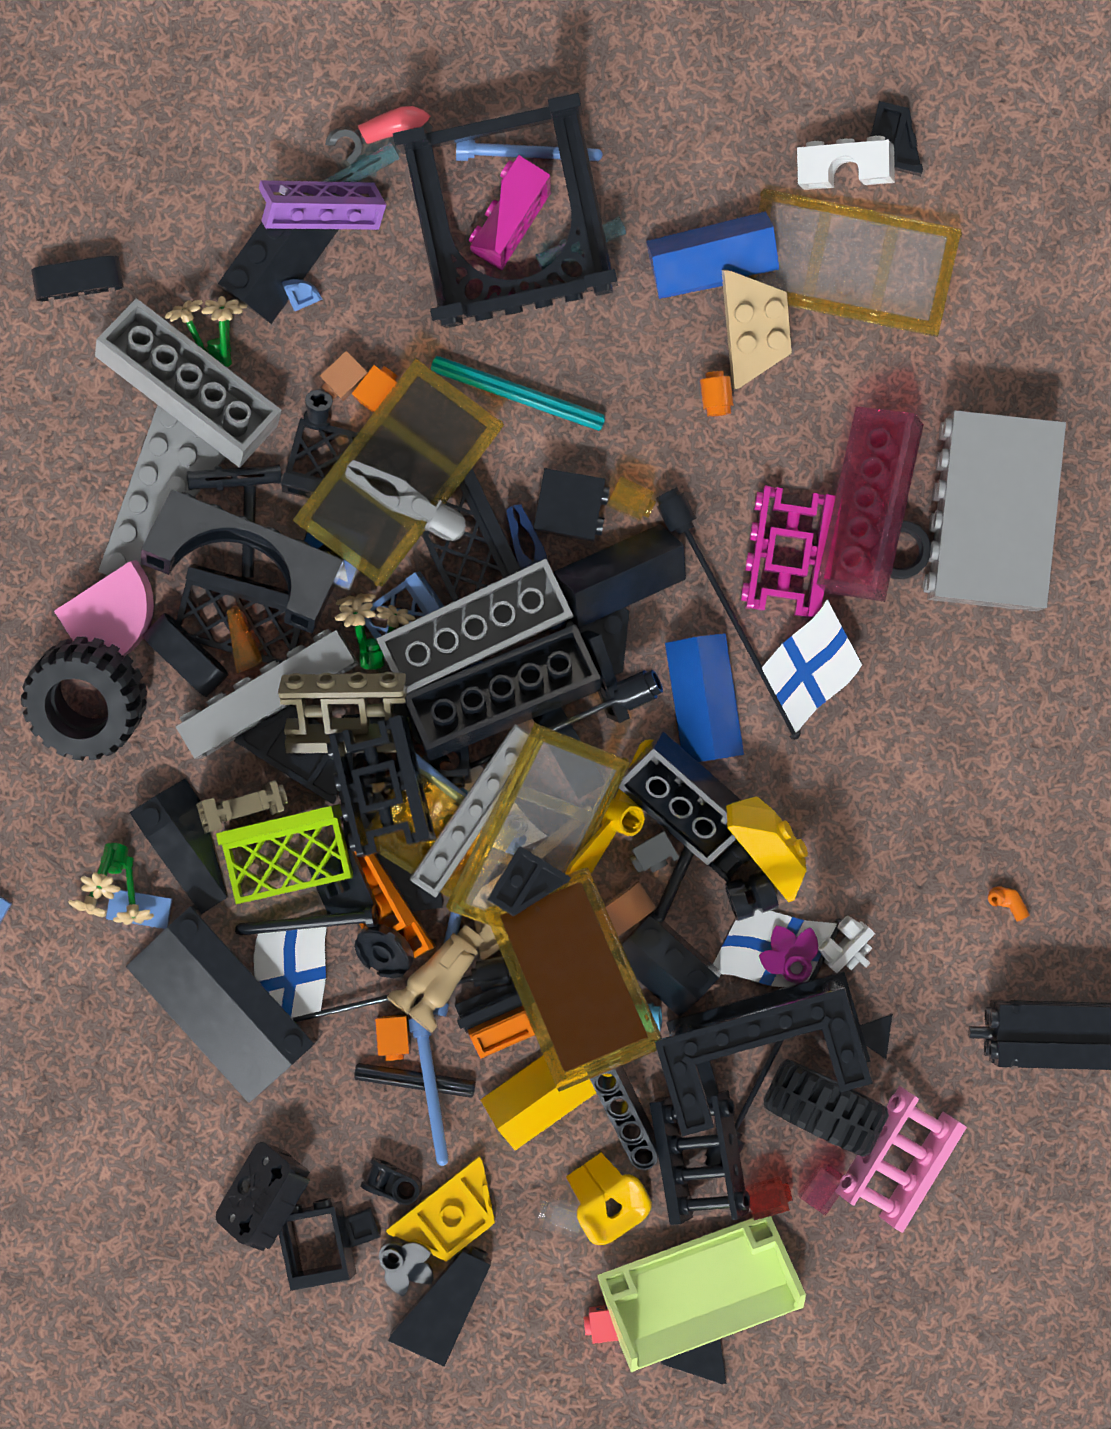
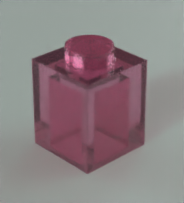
[798,1164,843,1216]

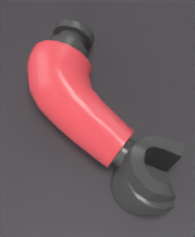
[325,106,433,164]

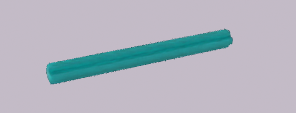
[431,356,606,431]

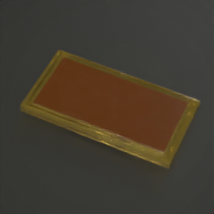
[484,867,662,1092]

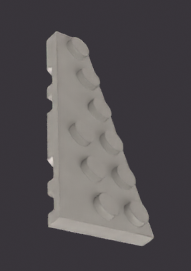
[98,405,226,575]

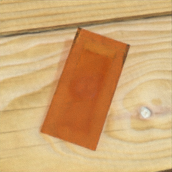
[227,605,263,674]

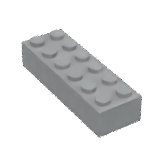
[95,298,282,468]
[377,559,573,694]
[176,629,359,759]

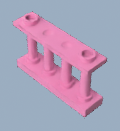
[835,1086,967,1233]

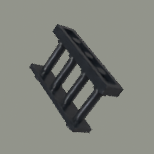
[649,1090,751,1225]

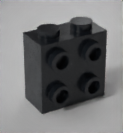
[534,468,610,542]

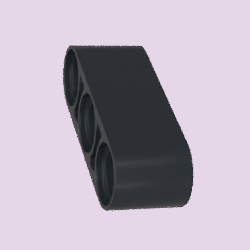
[31,256,124,302]
[143,613,229,697]

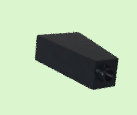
[388,1246,492,1367]

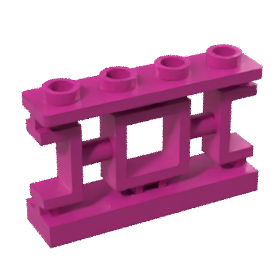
[741,485,838,619]

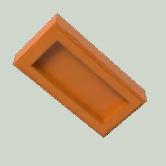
[467,1005,536,1059]

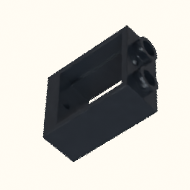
[278,1198,357,1291]

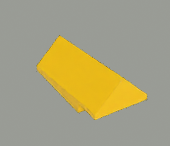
[480,1047,613,1150]

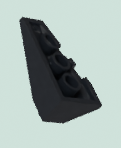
[130,778,227,915]

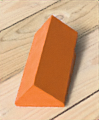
[355,843,436,960]

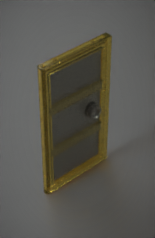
[293,358,504,587]

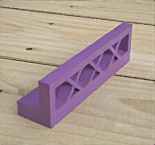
[259,180,386,230]

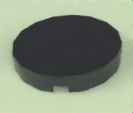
[354,924,414,979]

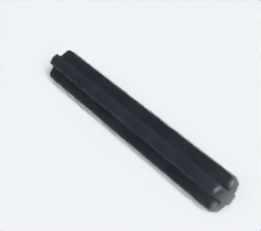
[354,1063,476,1098]

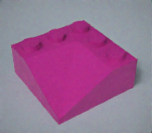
[469,155,551,271]

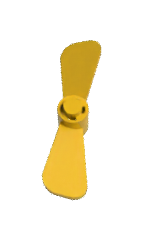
[565,739,654,886]

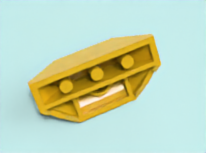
[726,796,808,902]

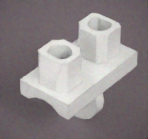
[818,916,875,973]

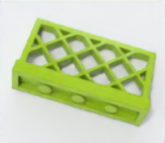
[216,804,354,905]

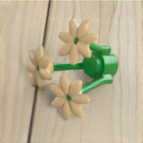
[165,296,247,367]
[335,593,416,670]
[68,843,154,925]

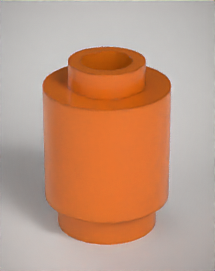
[700,371,734,417]

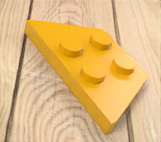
[386,1155,495,1262]

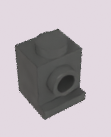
[629,831,679,873]

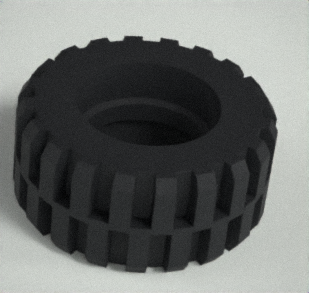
[21,637,147,761]
[763,1059,889,1157]

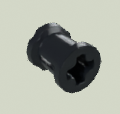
[304,389,333,430]

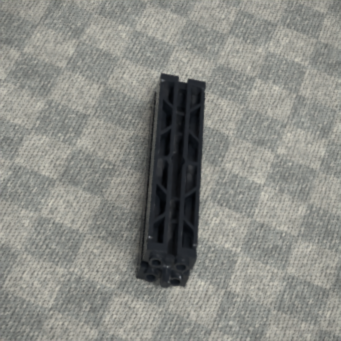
[968,1000,1111,1070]

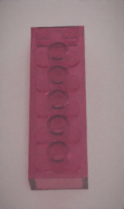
[816,406,924,602]

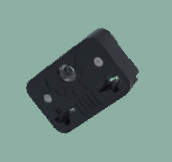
[216,1142,310,1251]

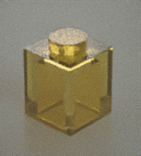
[607,476,656,522]

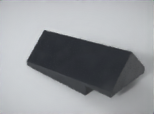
[553,524,686,628]

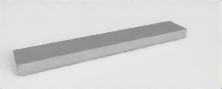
[410,724,541,897]

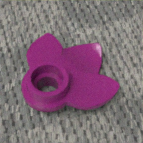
[759,926,819,983]

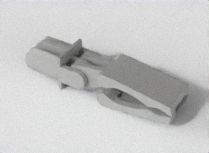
[345,460,466,541]

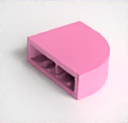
[54,560,154,656]

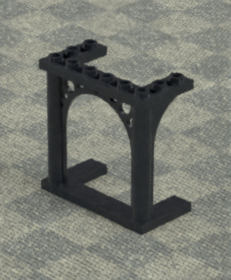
[392,93,619,328]
[655,971,873,1137]

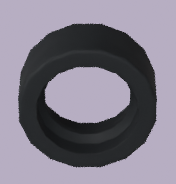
[871,520,931,579]

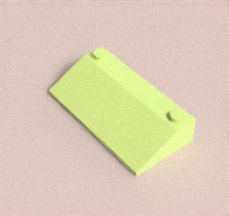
[597,1212,806,1372]

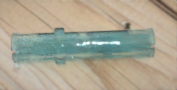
[321,142,400,195]
[535,216,626,270]

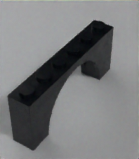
[141,490,343,634]

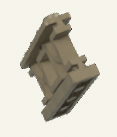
[278,672,413,753]
[196,780,288,834]

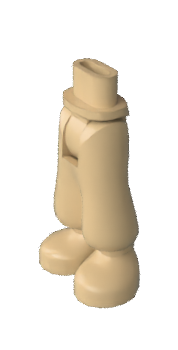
[387,925,484,1033]

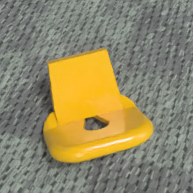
[566,1153,652,1245]

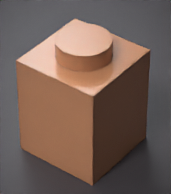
[320,351,367,401]

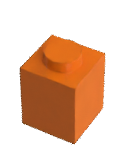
[352,365,400,416]
[375,1014,410,1061]

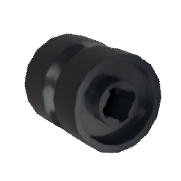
[725,871,779,921]

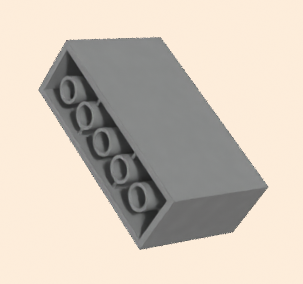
[923,410,1066,612]

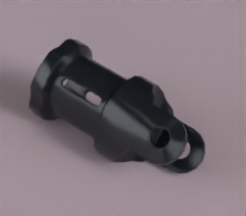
[709,839,752,883]

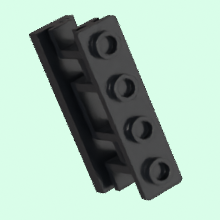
[327,715,436,857]

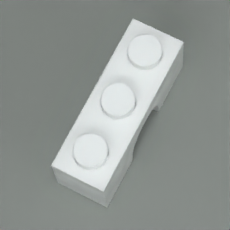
[797,136,895,190]

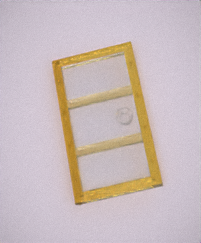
[749,188,962,337]
[446,723,630,931]

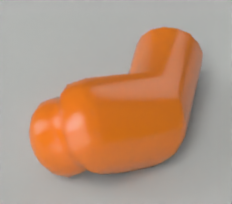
[987,886,1030,922]

